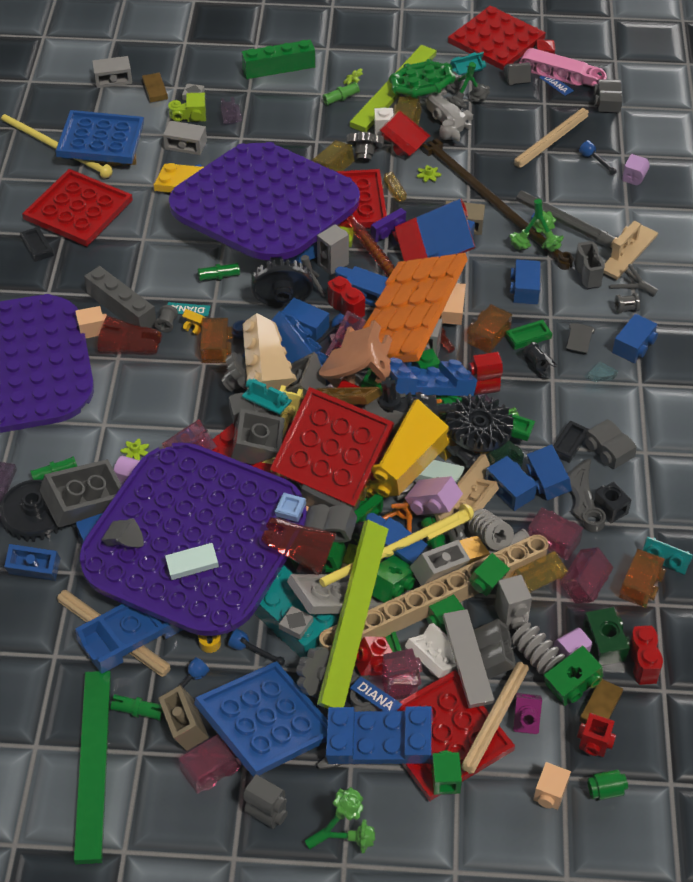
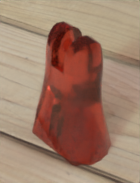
[98,315,162,354]
[261,517,336,575]

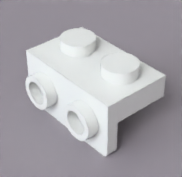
[405,623,458,678]

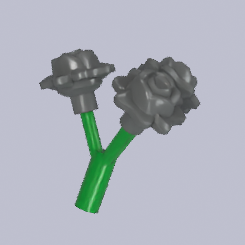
[446,62,490,110]

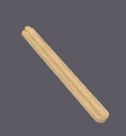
[514,108,589,168]
[57,590,171,677]
[461,662,529,774]

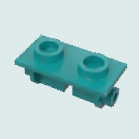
[450,52,486,75]
[242,378,292,415]
[641,537,693,575]

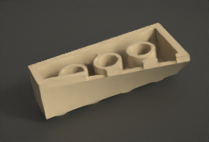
[243,313,297,390]

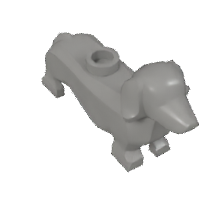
[425,89,473,141]

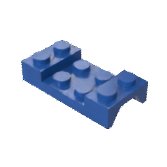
[389,358,477,396]
[75,604,183,674]
[326,706,433,764]

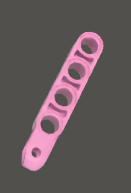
[519,48,607,87]

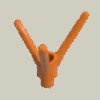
[382,500,413,533]

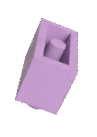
[405,476,463,515]

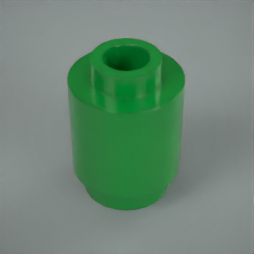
[587,769,628,801]

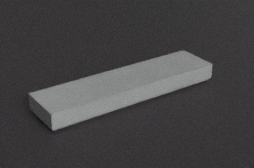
[443,609,494,708]

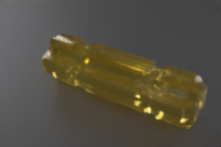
[384,171,407,202]

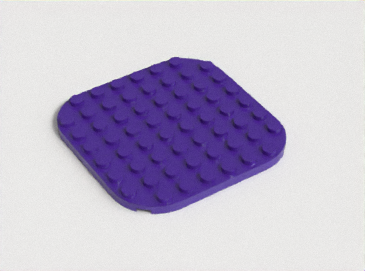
[169,142,360,260]
[0,294,94,433]
[80,443,307,636]

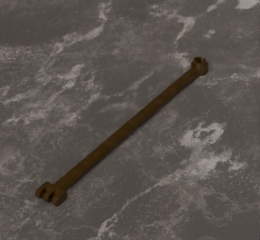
[420,138,574,270]

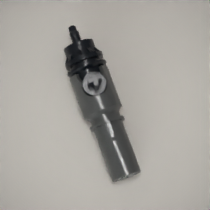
[353,377,457,434]

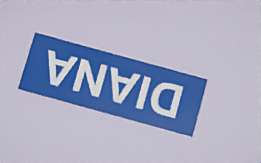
[539,76,574,95]
[350,676,402,711]

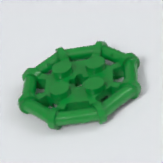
[389,59,456,99]

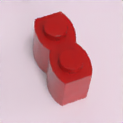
[328,276,365,322]
[468,352,503,396]
[629,625,663,685]

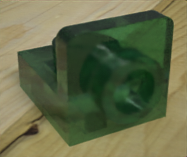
[488,441,524,467]

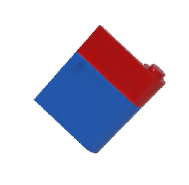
[393,198,476,262]

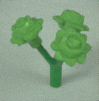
[509,199,564,252]
[305,787,375,853]

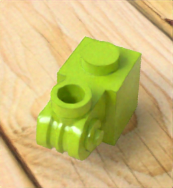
[168,92,206,122]

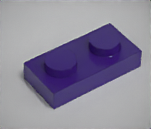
[370,208,406,243]

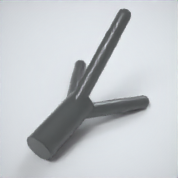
[301,255,326,297]
[610,264,658,296]

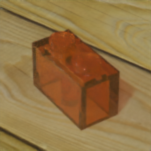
[467,304,512,353]
[200,318,233,363]
[619,549,667,608]

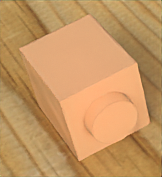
[75,306,109,338]
[533,762,571,810]

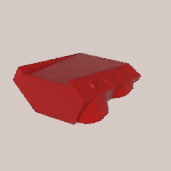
[379,110,431,156]

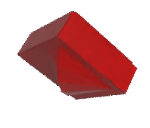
[536,40,555,54]

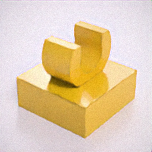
[182,309,210,335]

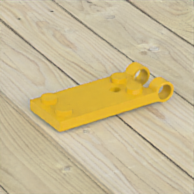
[154,163,204,193]

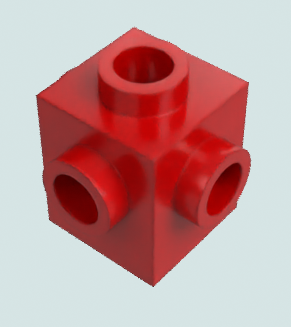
[355,636,394,676]
[577,713,616,757]

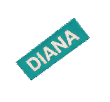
[167,302,210,316]

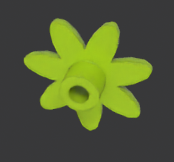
[343,68,363,85]
[417,165,441,182]
[120,439,149,460]

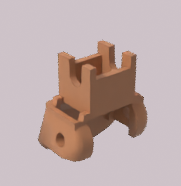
[319,320,392,388]

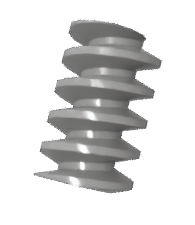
[468,509,514,550]
[511,623,566,675]

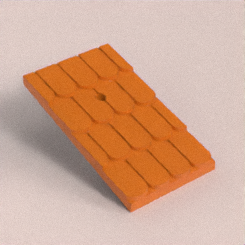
[362,253,468,363]

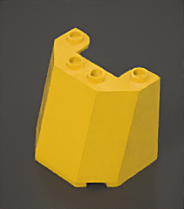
[362,399,450,498]

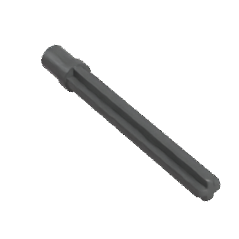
[516,191,615,249]

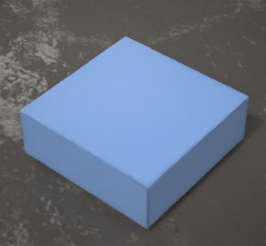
[275,493,306,522]

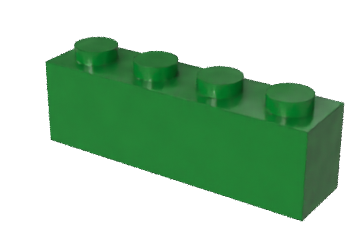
[242,39,316,79]

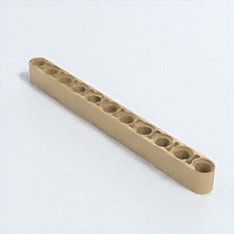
[319,535,548,651]

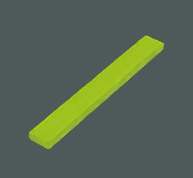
[350,45,437,132]
[317,520,388,709]

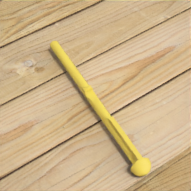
[1,114,113,179]
[319,504,474,587]

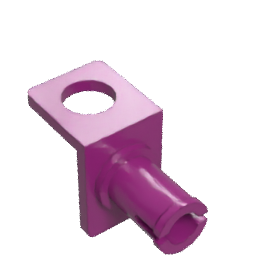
[513,693,542,734]

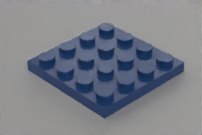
[56,110,144,164]
[194,661,328,777]

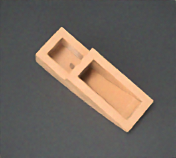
[441,283,466,325]

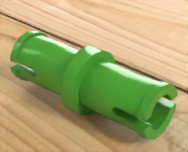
[322,82,360,106]

